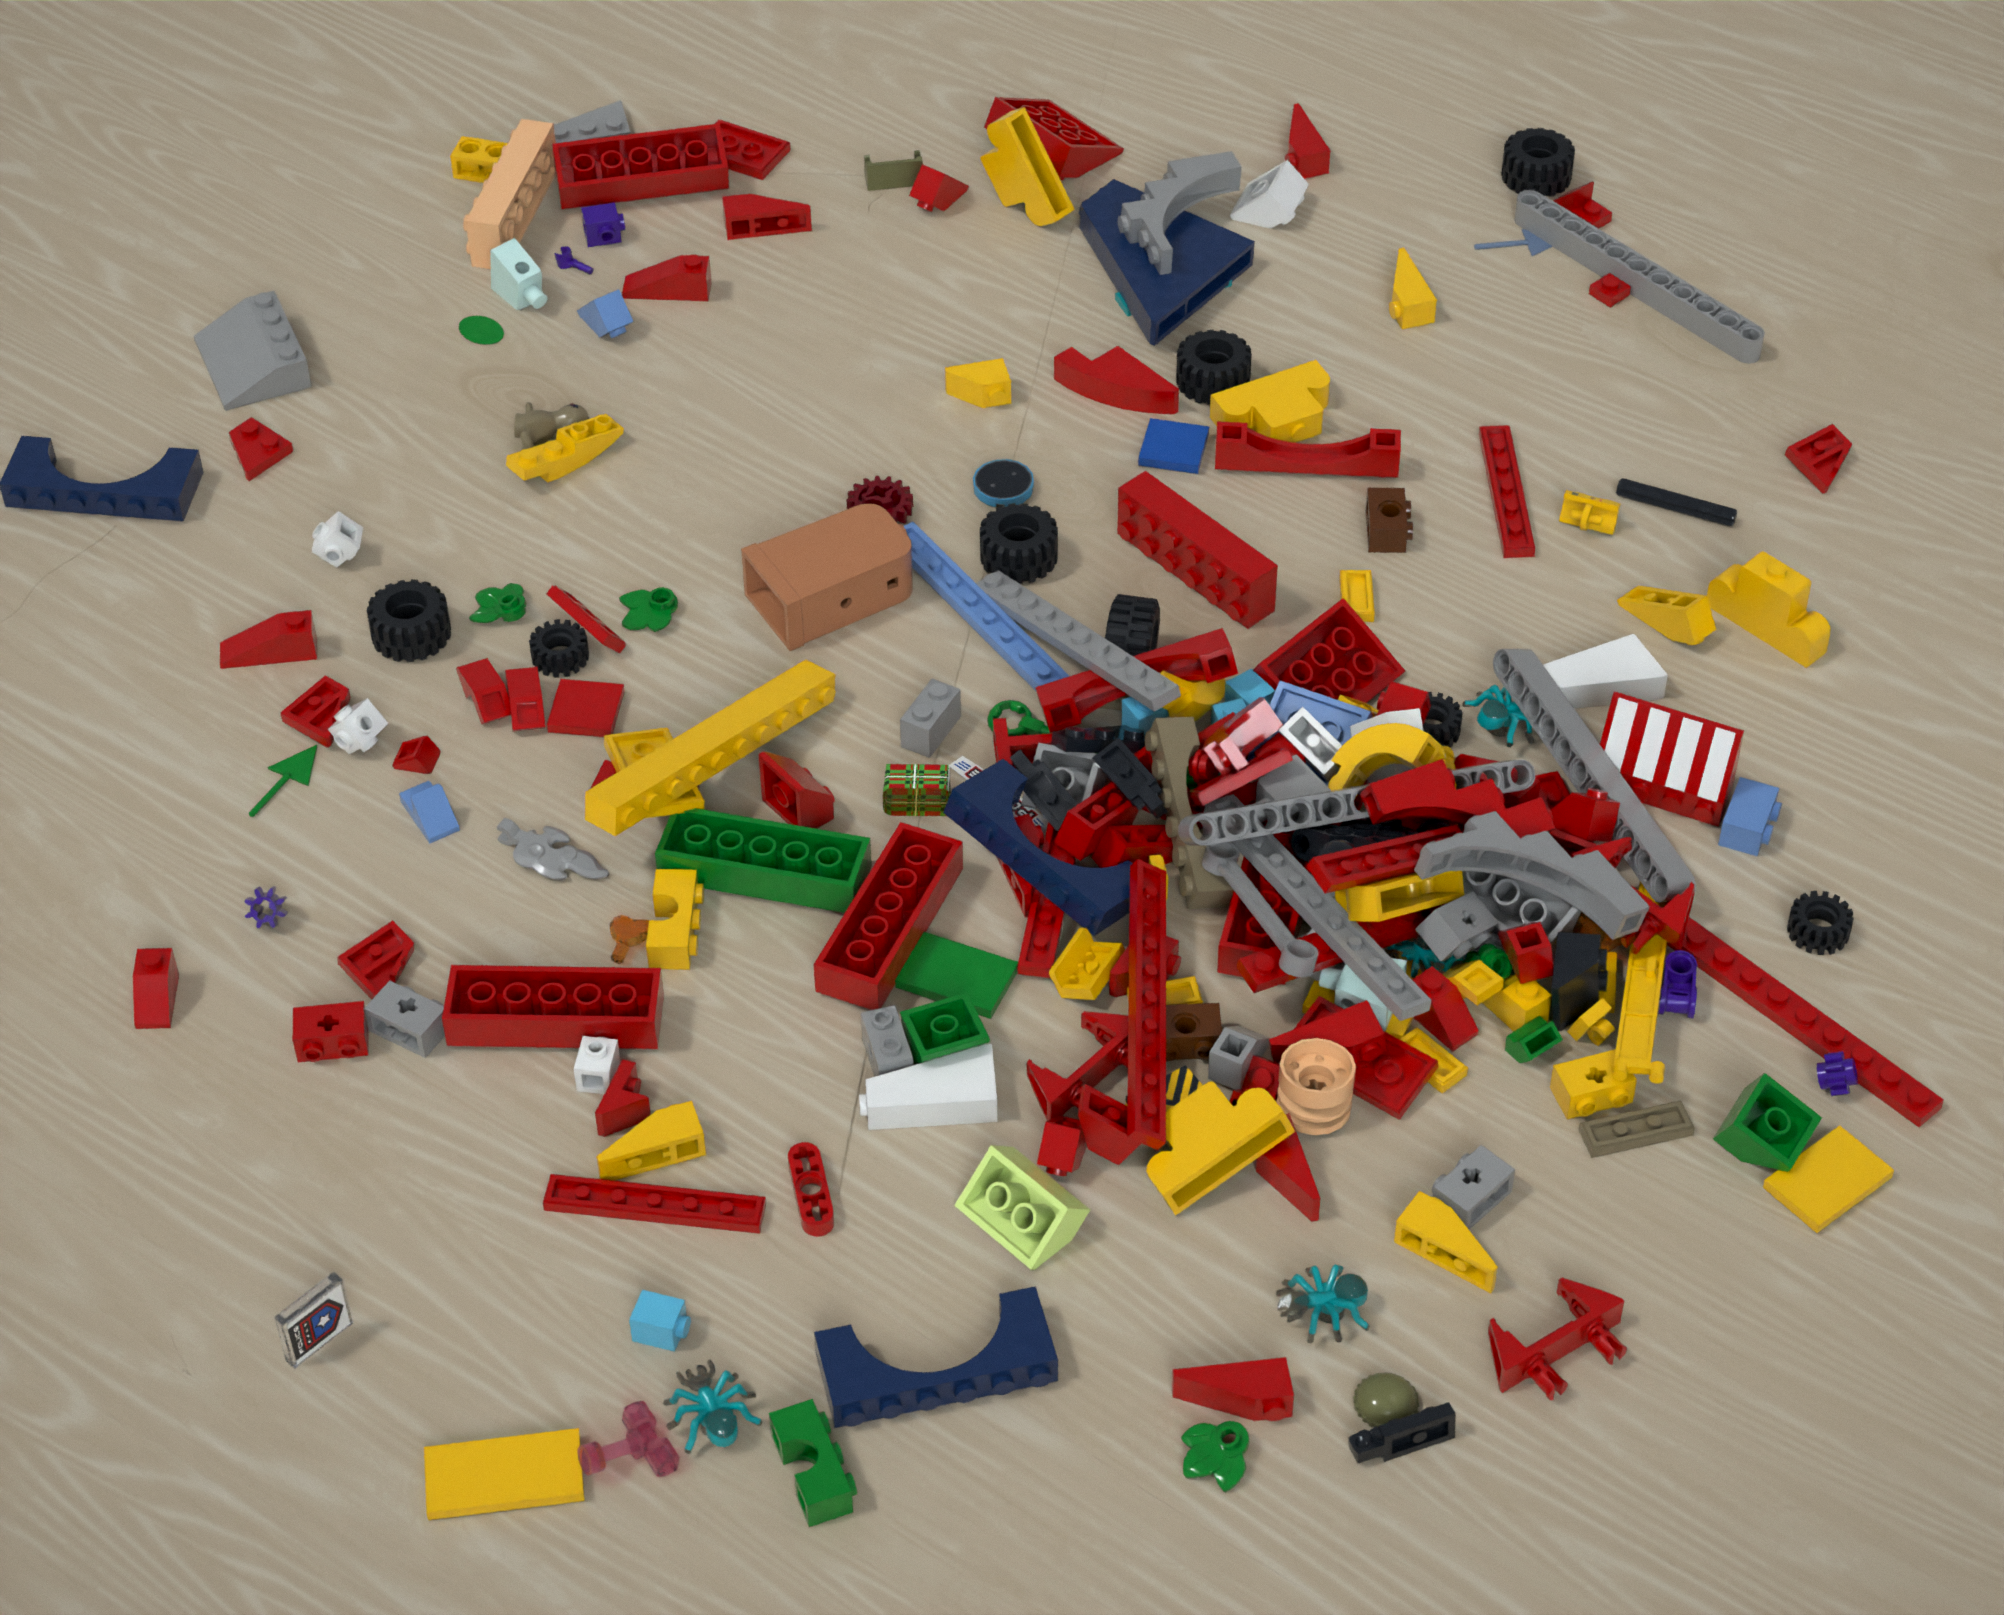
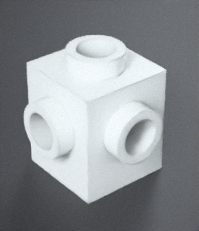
[312,511,363,568]
[328,698,388,754]

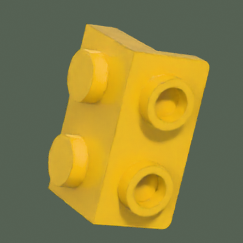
[1049,927,1125,1000]

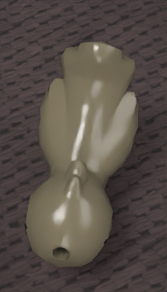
[514,402,589,450]

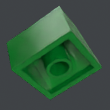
[900,992,990,1065]
[1713,1073,1822,1172]

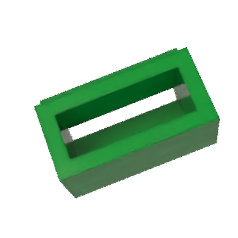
[1505,1015,1563,1064]

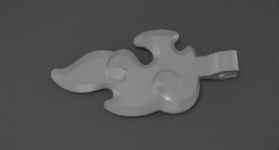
[497,818,609,880]

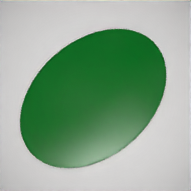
[459,316,504,345]

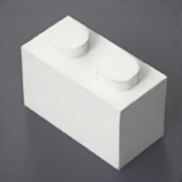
[1279,707,1342,783]

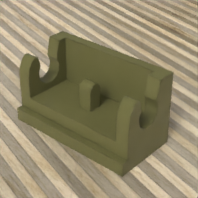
[864,150,923,191]

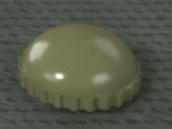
[1353,1372,1420,1427]

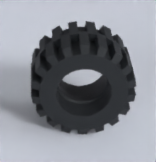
[1501,128,1575,197]
[1176,329,1252,405]
[980,503,1058,584]
[367,579,451,662]
[1105,594,1160,656]

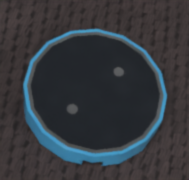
[973,459,1034,507]

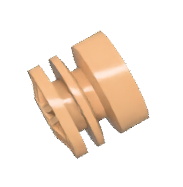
[1277,1038,1356,1135]

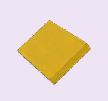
[1763,1125,1894,1233]

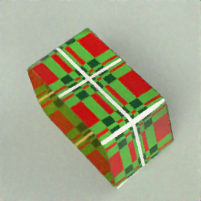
[882,764,951,816]

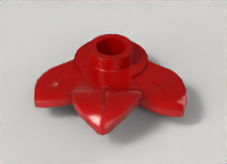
[1188,736,1219,786]

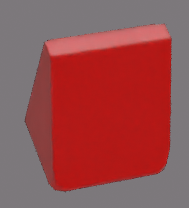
[392,735,441,774]

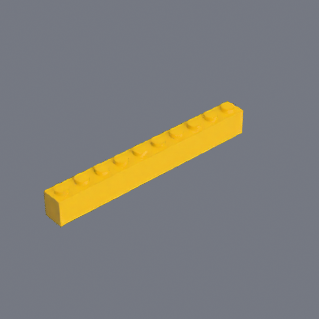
[585,659,836,836]

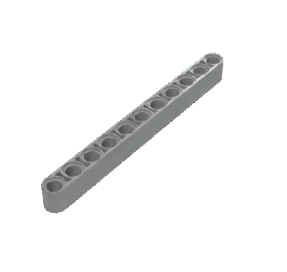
[1515,190,1765,364]
[1493,649,1696,902]
[1178,760,1535,846]

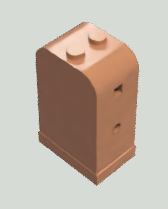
[741,504,913,651]

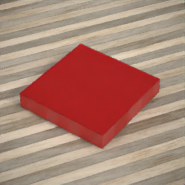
[547,679,625,737]

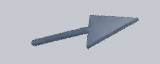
[1474,229,1553,256]

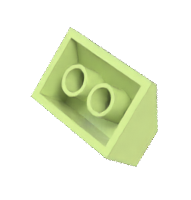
[954,1145,1090,1270]

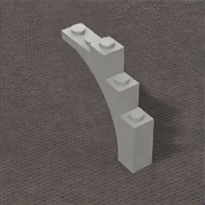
[1118,151,1242,275]
[1414,811,1650,940]

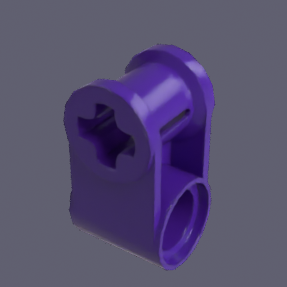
[1658,950,1697,1019]

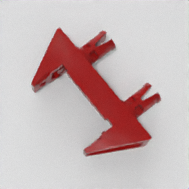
[1571,837,1695,954]
[1027,1011,1128,1121]
[1488,1278,1627,1400]

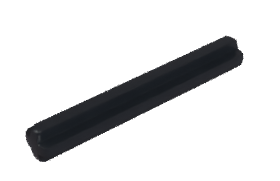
[1616,478,1737,527]

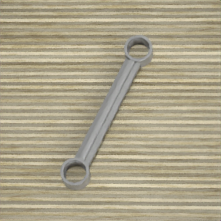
[1202,842,1318,977]

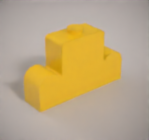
[980,107,1075,226]
[1210,360,1330,443]
[1707,551,1831,668]
[1335,871,1464,922]
[1146,1081,1295,1216]

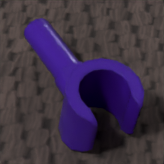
[554,246,593,274]

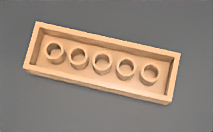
[463,119,556,269]

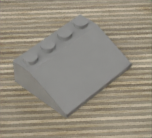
[194,291,312,411]

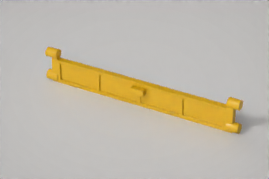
[1613,881,1669,1084]

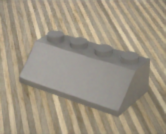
[1462,871,1581,960]

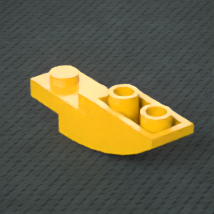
[506,413,624,483]

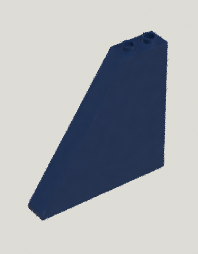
[1079,179,1255,346]

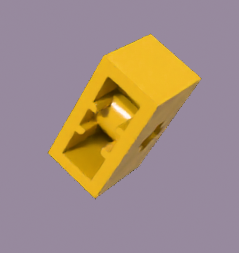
[1550,1049,1637,1120]

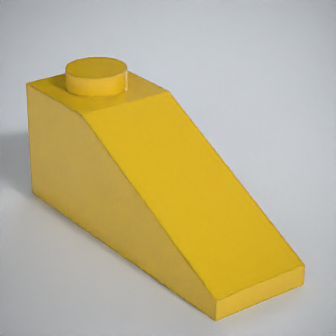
[1389,247,1437,329]
[1617,585,1716,645]
[596,1101,706,1181]
[1394,1191,1498,1294]

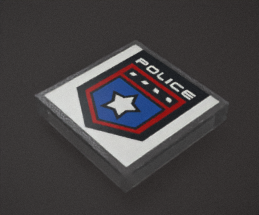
[275,1272,353,1369]

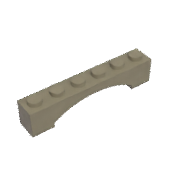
[1145,717,1234,909]

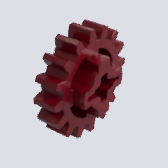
[846,475,914,523]

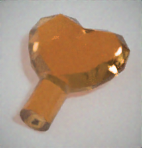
[610,915,649,964]

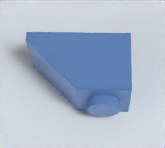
[577,289,634,339]

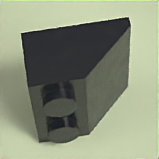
[1552,932,1608,1031]

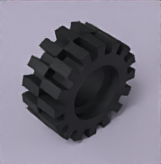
[529,619,589,678]
[1423,692,1463,748]
[1787,891,1854,955]

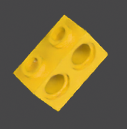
[450,136,508,183]

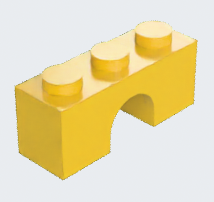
[646,869,704,970]

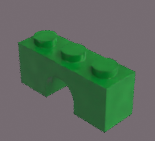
[769,1399,857,1527]

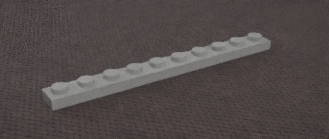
[976,570,1181,712]
[1204,794,1432,1021]

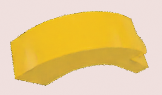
[1160,671,1225,722]
[1328,723,1442,800]

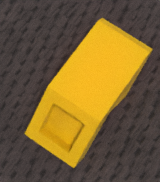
[1443,960,1503,1006]

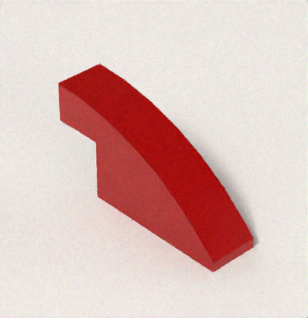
[1054,346,1179,414]

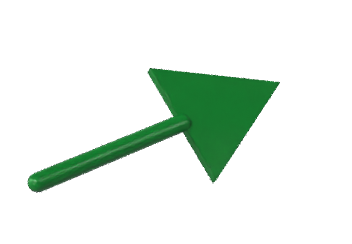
[249,745,317,817]

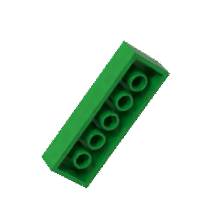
[655,808,872,913]

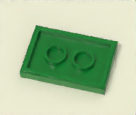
[895,932,1018,1019]

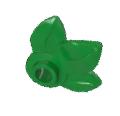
[469,583,526,623]
[619,587,678,632]
[1181,1421,1250,1492]

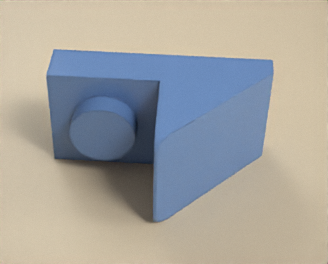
[399,781,460,844]

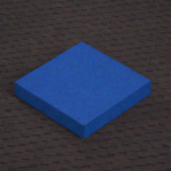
[1138,418,1209,474]

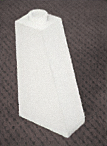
[1543,634,1668,709]
[859,1044,997,1130]

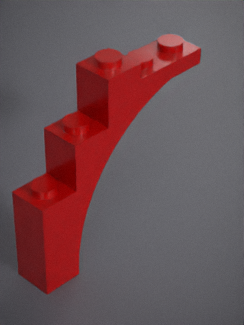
[1360,759,1555,839]

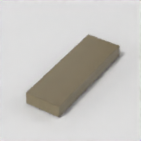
[1579,1100,1695,1158]

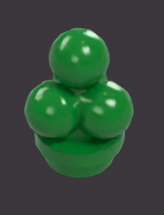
[1462,943,1512,980]

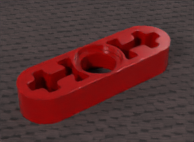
[788,1142,834,1237]

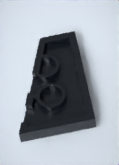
[1051,725,1145,753]

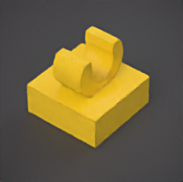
[1567,998,1615,1046]

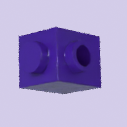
[581,203,625,247]

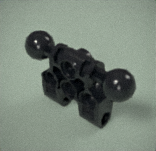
[1291,817,1451,862]

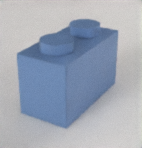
[1718,777,1782,856]

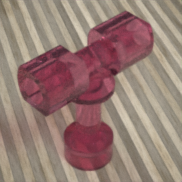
[578,1401,680,1477]

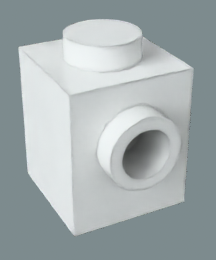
[574,1036,621,1094]

